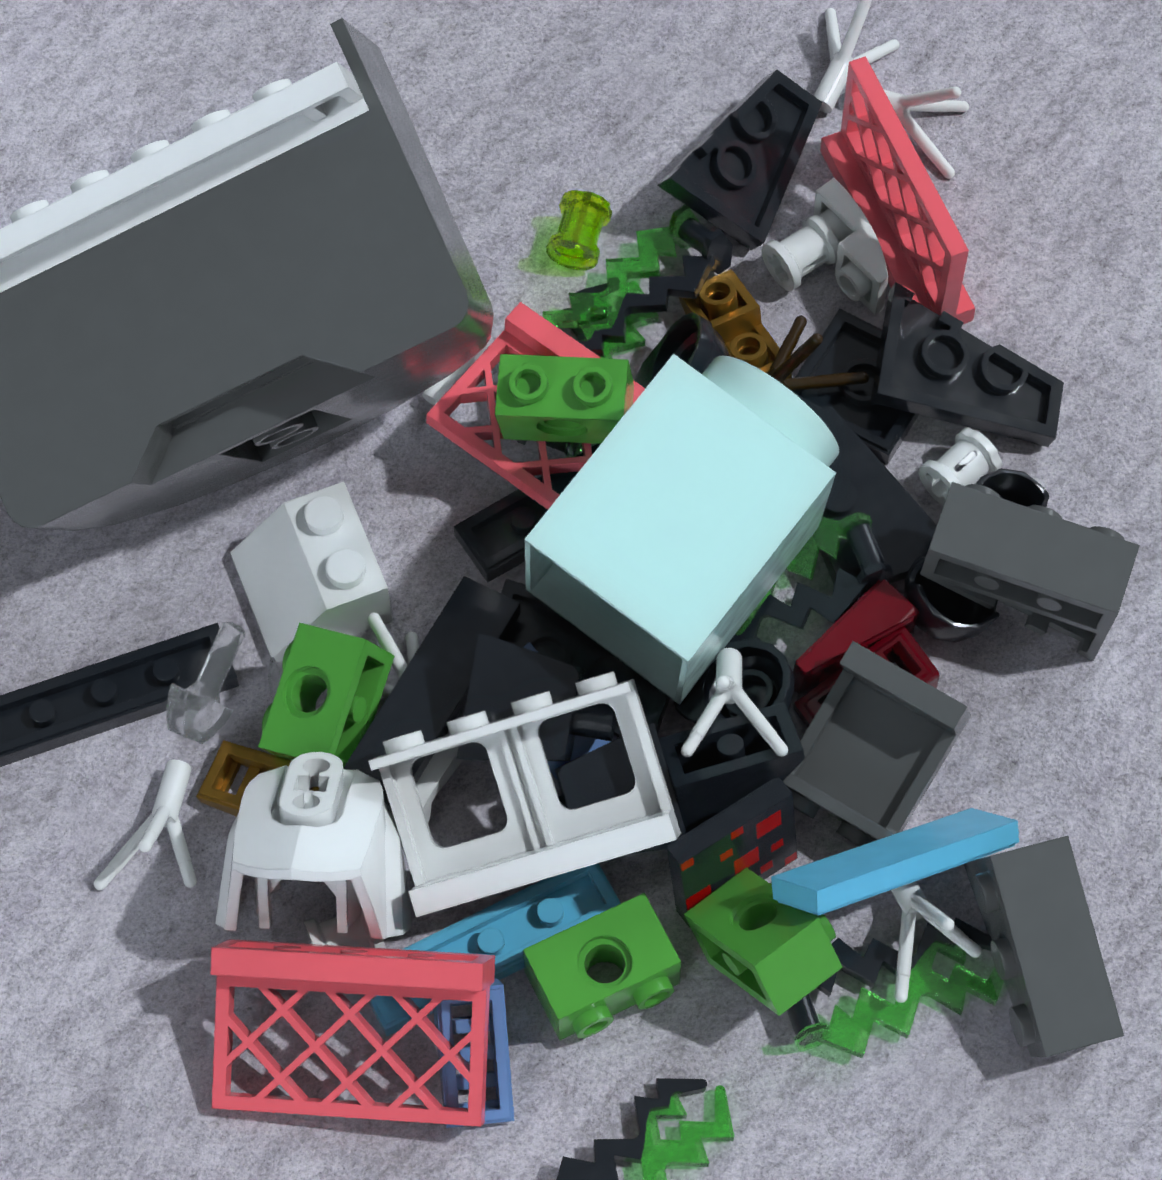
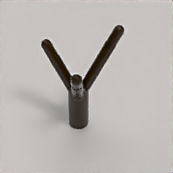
[766,315,869,391]

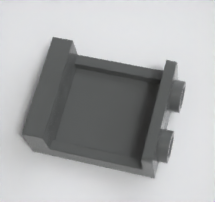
[783,641,971,846]

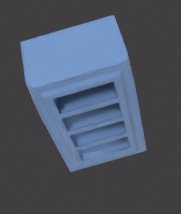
[433,979,515,1128]

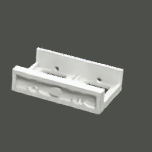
[368,671,681,917]

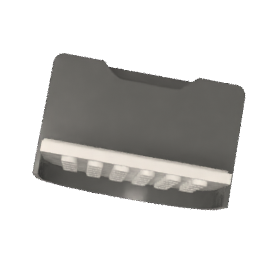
[0,18,494,531]

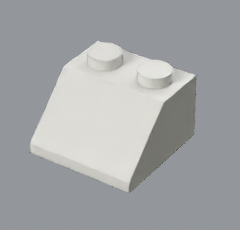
[230,482,393,664]

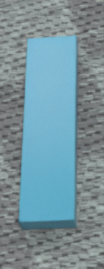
[771,808,1019,916]
[369,863,621,1037]

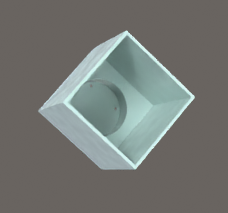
[524,354,839,705]

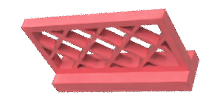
[820,56,975,324]
[426,302,645,510]
[210,939,495,1127]

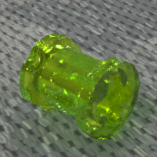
[546,190,612,270]

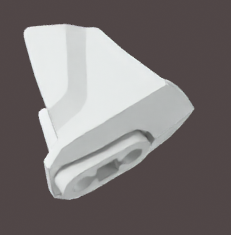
[215,752,412,939]

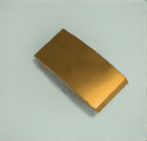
[679,269,792,379]

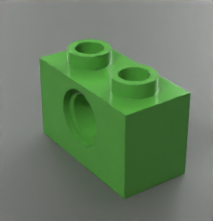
[495,354,634,444]
[258,622,395,768]
[684,867,843,1016]
[523,893,681,1041]

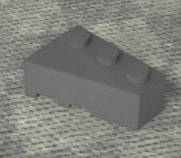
[920,482,1140,661]
[964,836,1124,1057]

